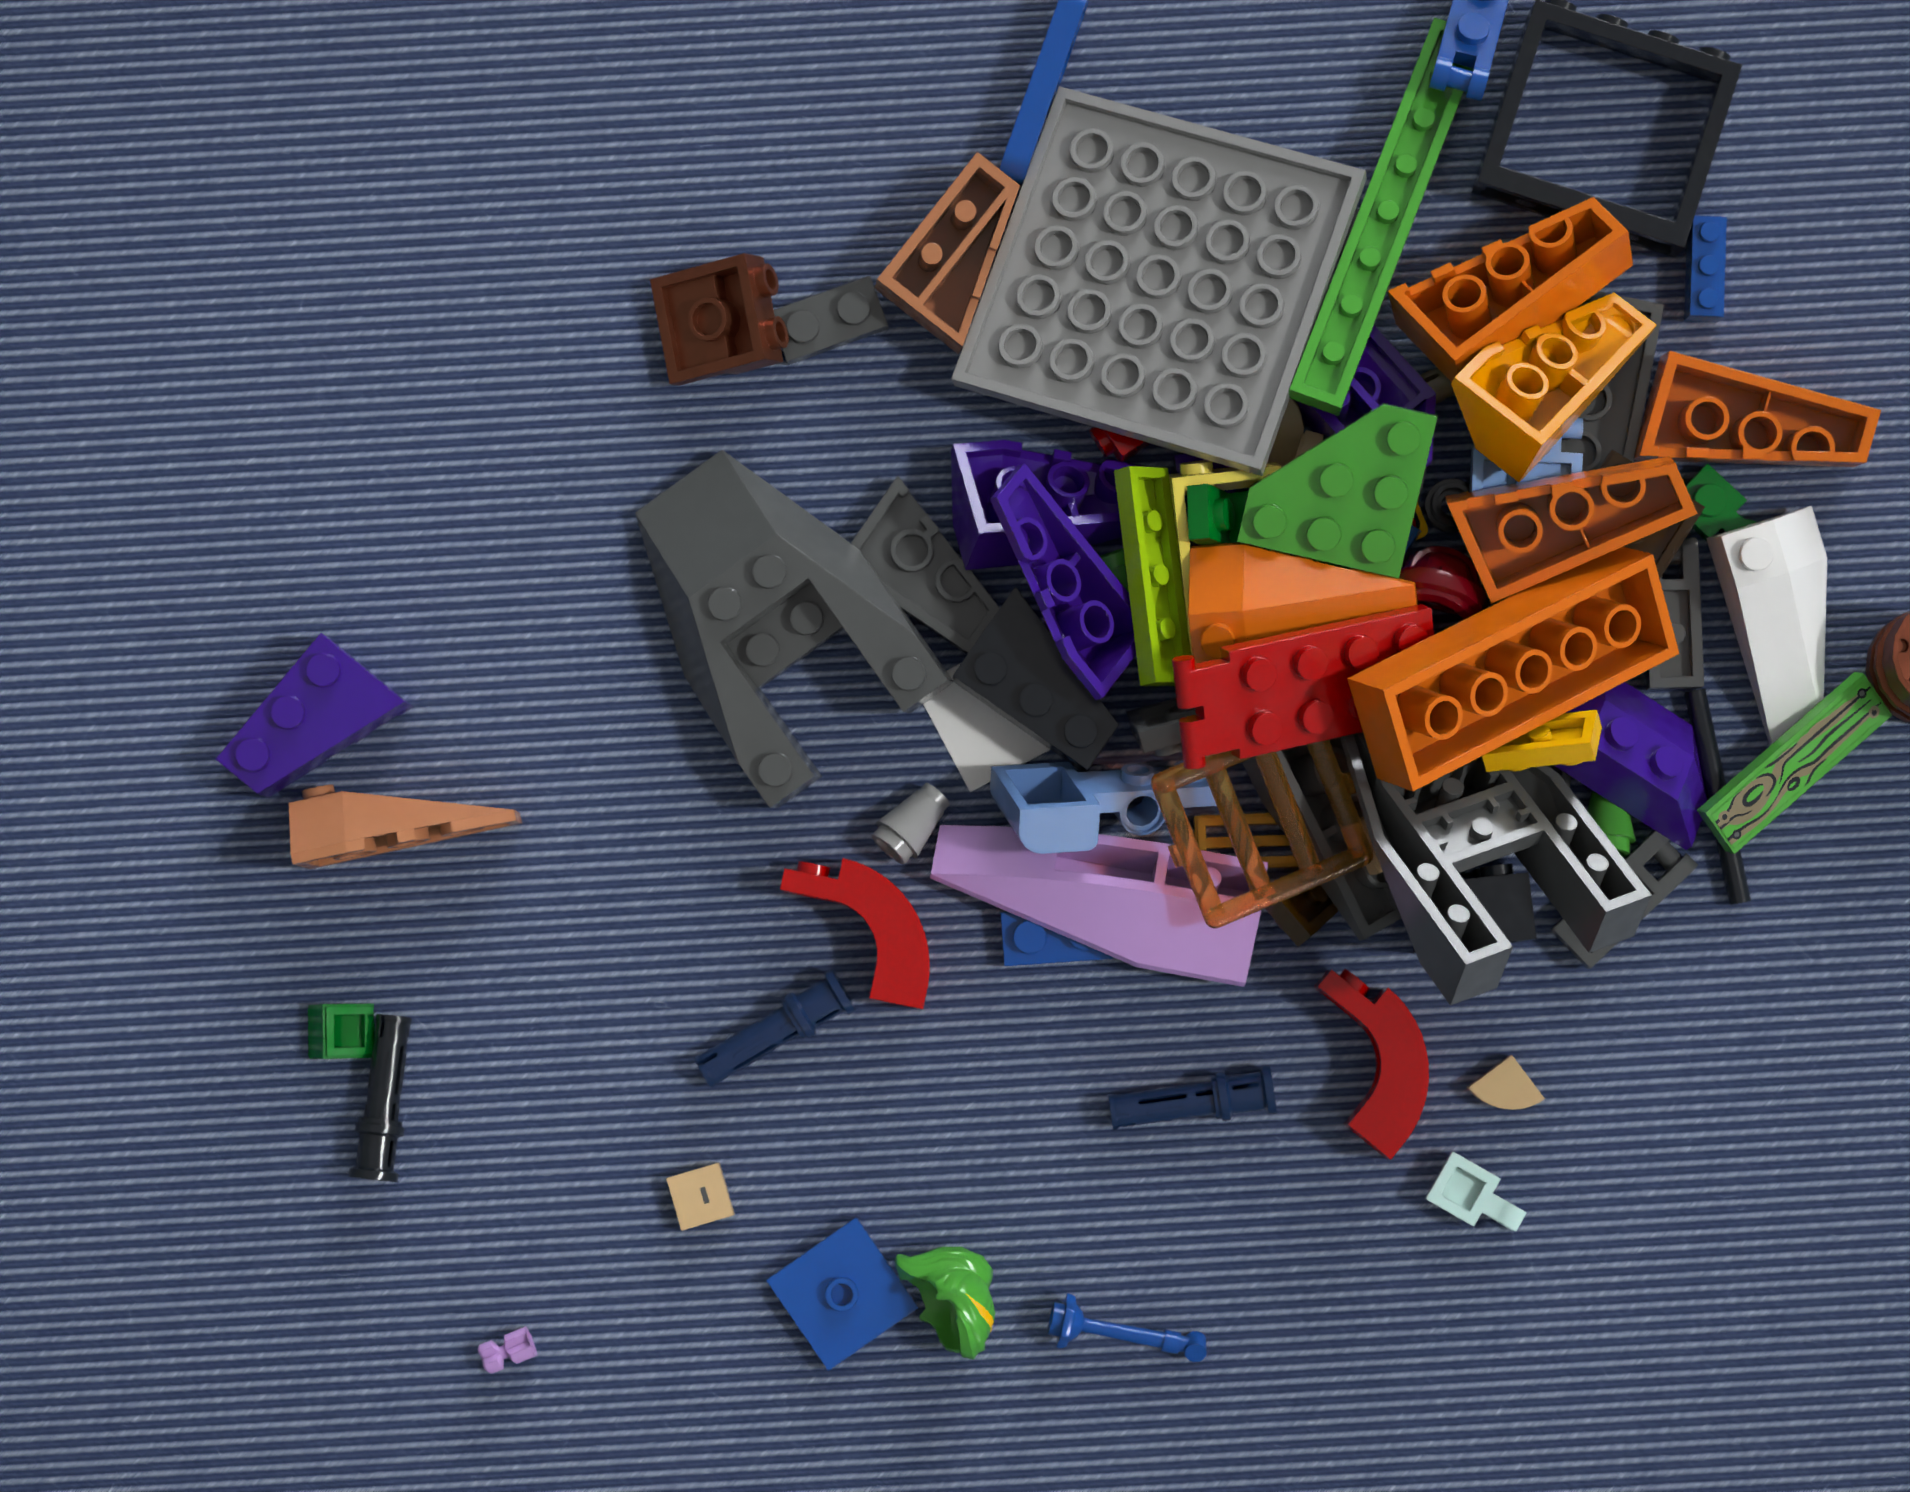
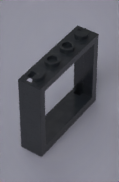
[1471,0,1742,258]

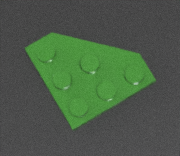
[1237,403,1438,579]

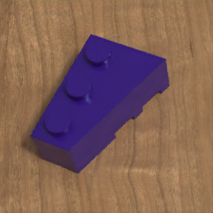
[216,633,413,798]

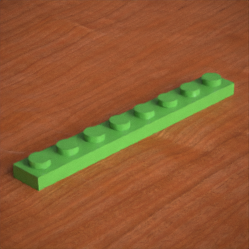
[1289,17,1473,416]

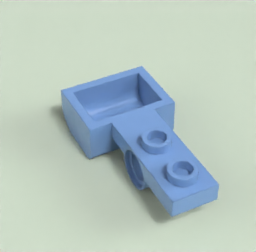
[990,760,1224,854]

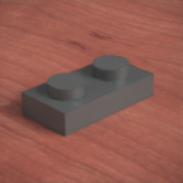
[774,276,889,365]

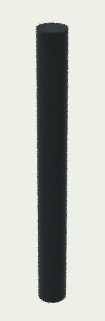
[1684,688,1751,905]

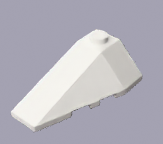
[1706,506,1827,745]

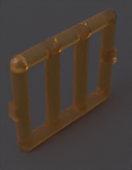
[1151,740,1374,929]

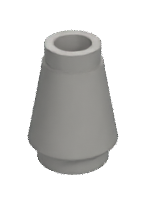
[872,783,950,864]

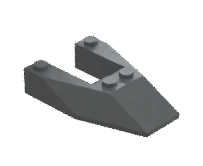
[635,450,954,808]
[1340,732,1652,1006]

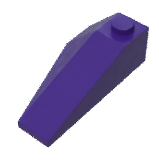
[951,440,1171,570]
[990,463,1136,700]

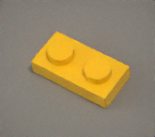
[1482,710,1602,772]

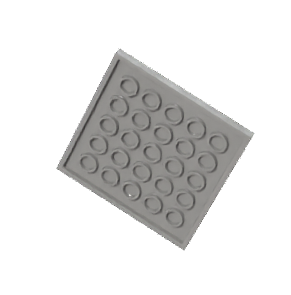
[951,86,1367,476]

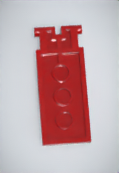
[1172,604,1434,769]

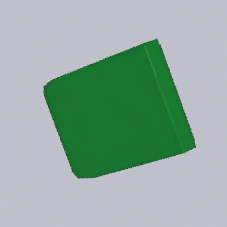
[308,1003,374,1059]

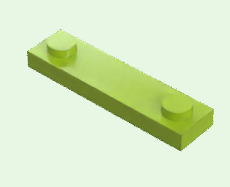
[1114,466,1191,686]

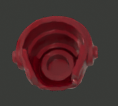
[1399,546,1488,623]

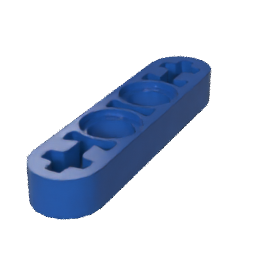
[1000,0,1089,186]

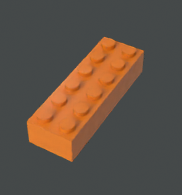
[1347,547,1680,791]

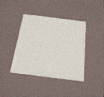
[923,663,1050,792]

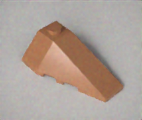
[289,784,522,869]

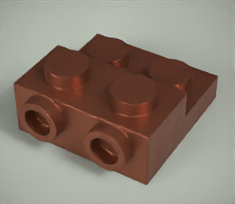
[650,253,789,386]

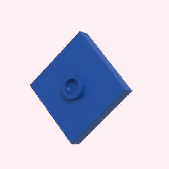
[766,1217,919,1371]

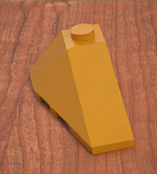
[1451,292,1657,482]

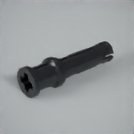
[349,1014,412,1182]

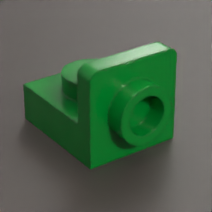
[1187,484,1249,545]

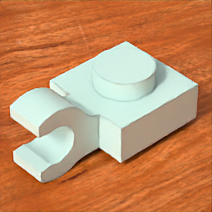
[1425,1151,1527,1232]

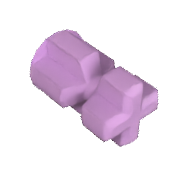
[478,1326,537,1374]

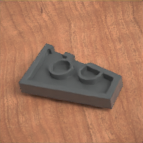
[851,476,1000,655]

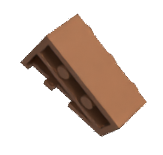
[874,152,1020,355]

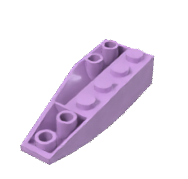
[930,825,1268,987]

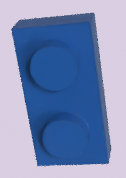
[1001,912,1113,966]

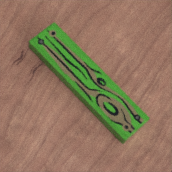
[1697,672,1892,854]

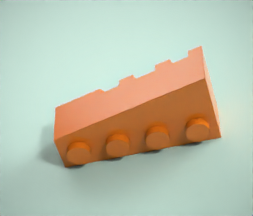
[1388,197,1633,382]
[1445,456,1698,604]

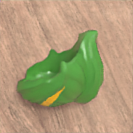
[895,1247,995,1360]

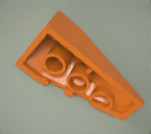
[1188,542,1418,664]

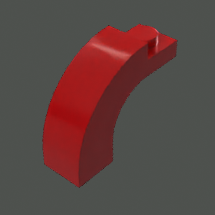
[780,858,930,1010]
[1313,969,1429,1160]

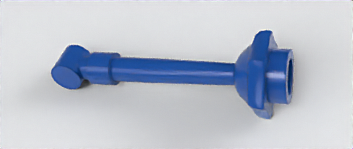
[1047,1293,1207,1362]

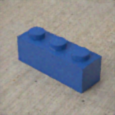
[1684,215,1727,323]

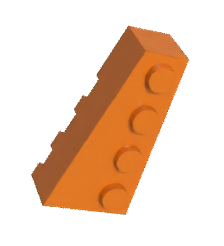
[1634,351,1881,467]

